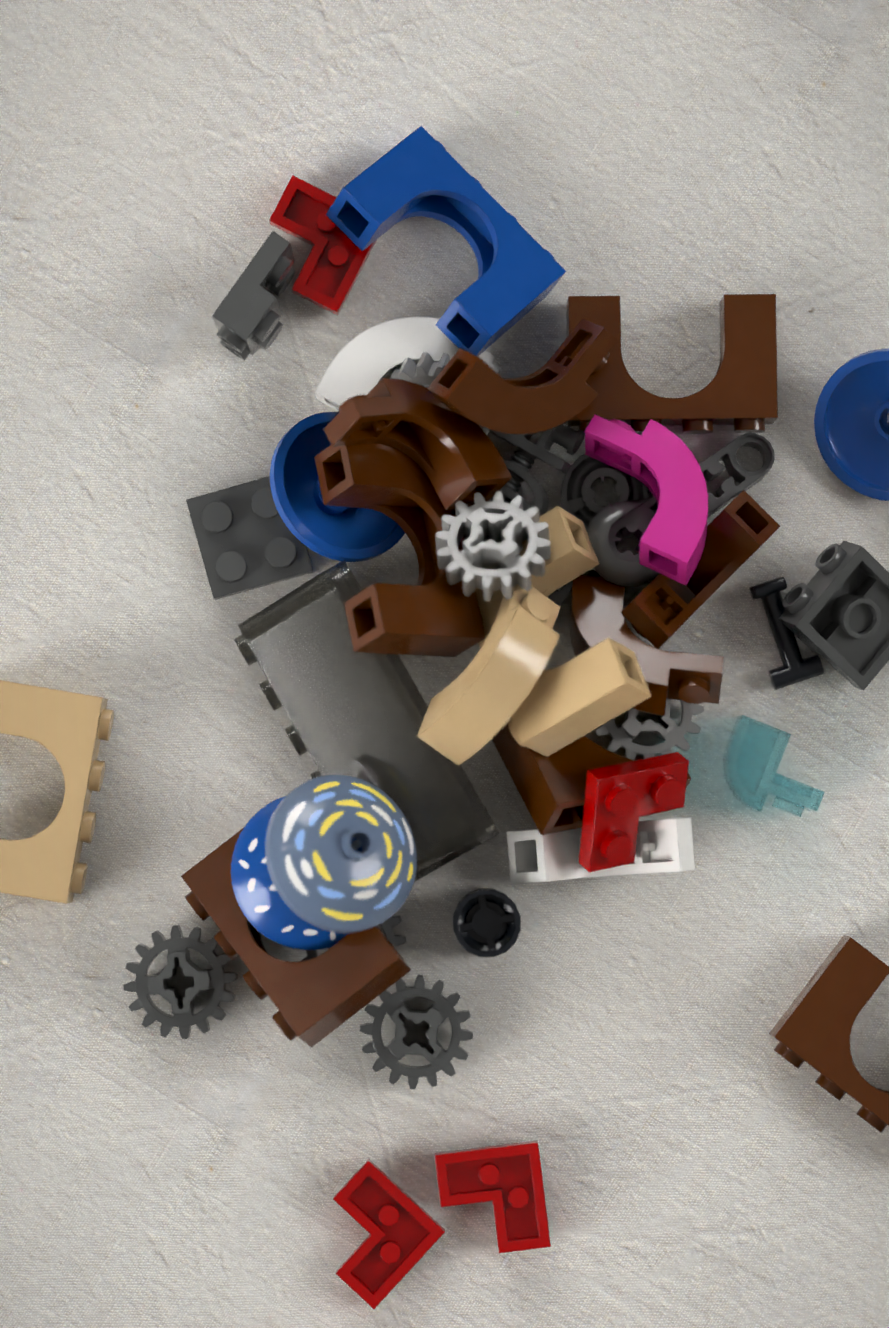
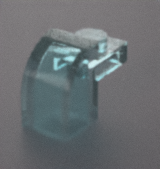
[723,715,825,817]

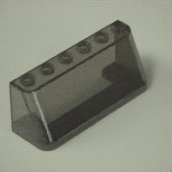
[234,560,500,882]

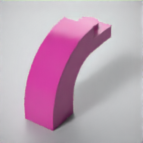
[585,414,708,586]

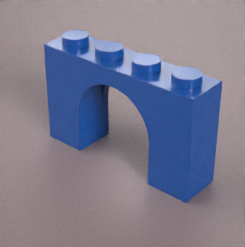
[326,126,566,357]

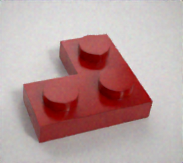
[269,175,377,315]
[579,752,689,873]
[434,1140,551,1253]
[333,1159,445,1309]

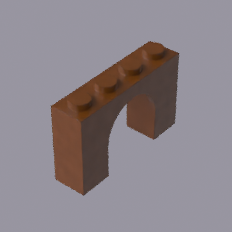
[566,294,778,435]
[314,443,486,657]
[181,828,411,1048]
[769,935,889,1133]

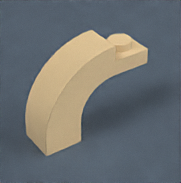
[417,584,560,766]

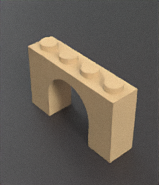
[475,506,651,757]
[0,680,114,904]

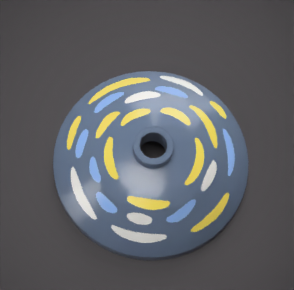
[265,775,417,933]

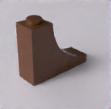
[492,718,691,835]

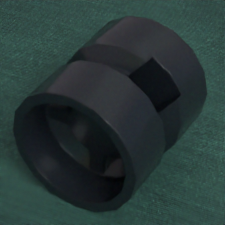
[453,888,521,957]

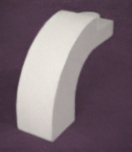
[315,317,500,410]
[507,817,695,883]

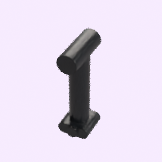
[749,577,824,690]

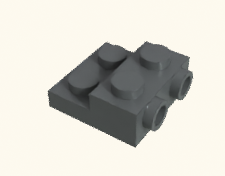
[212,231,296,360]
[778,541,889,691]

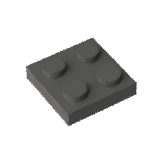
[186,476,314,600]

